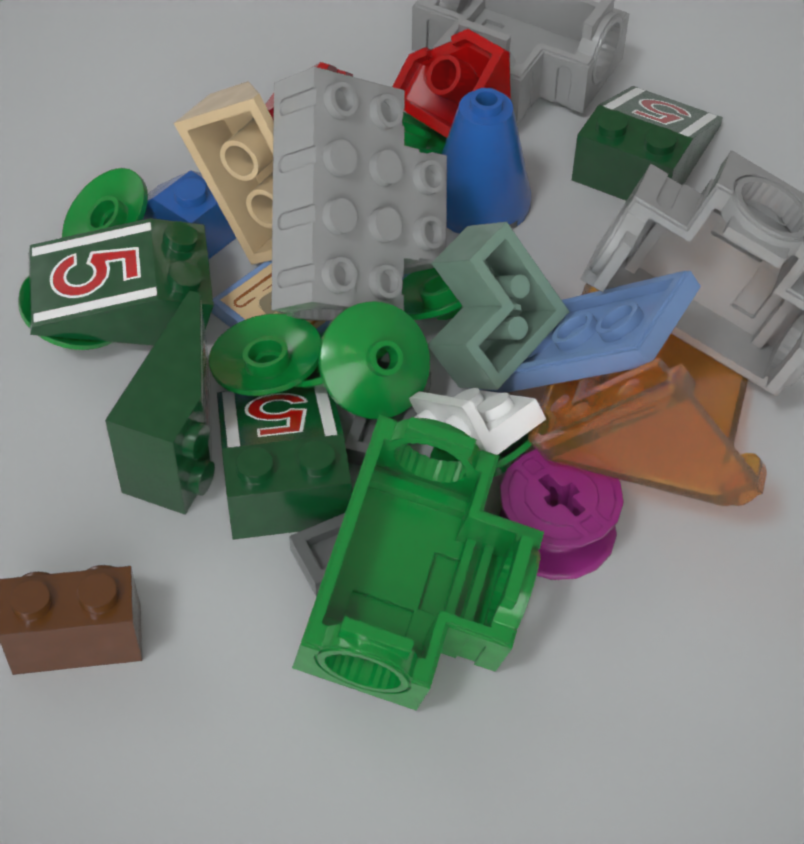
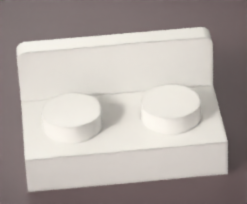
[409,388,546,455]

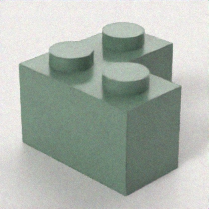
[428,222,570,390]

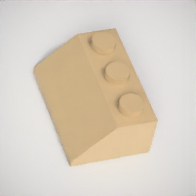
[174,81,274,265]

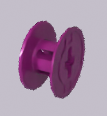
[499,446,624,580]

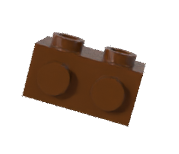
[0,565,142,675]

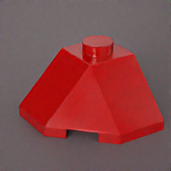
[392,29,511,137]

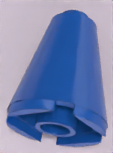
[442,88,531,234]

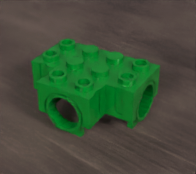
[292,414,544,711]

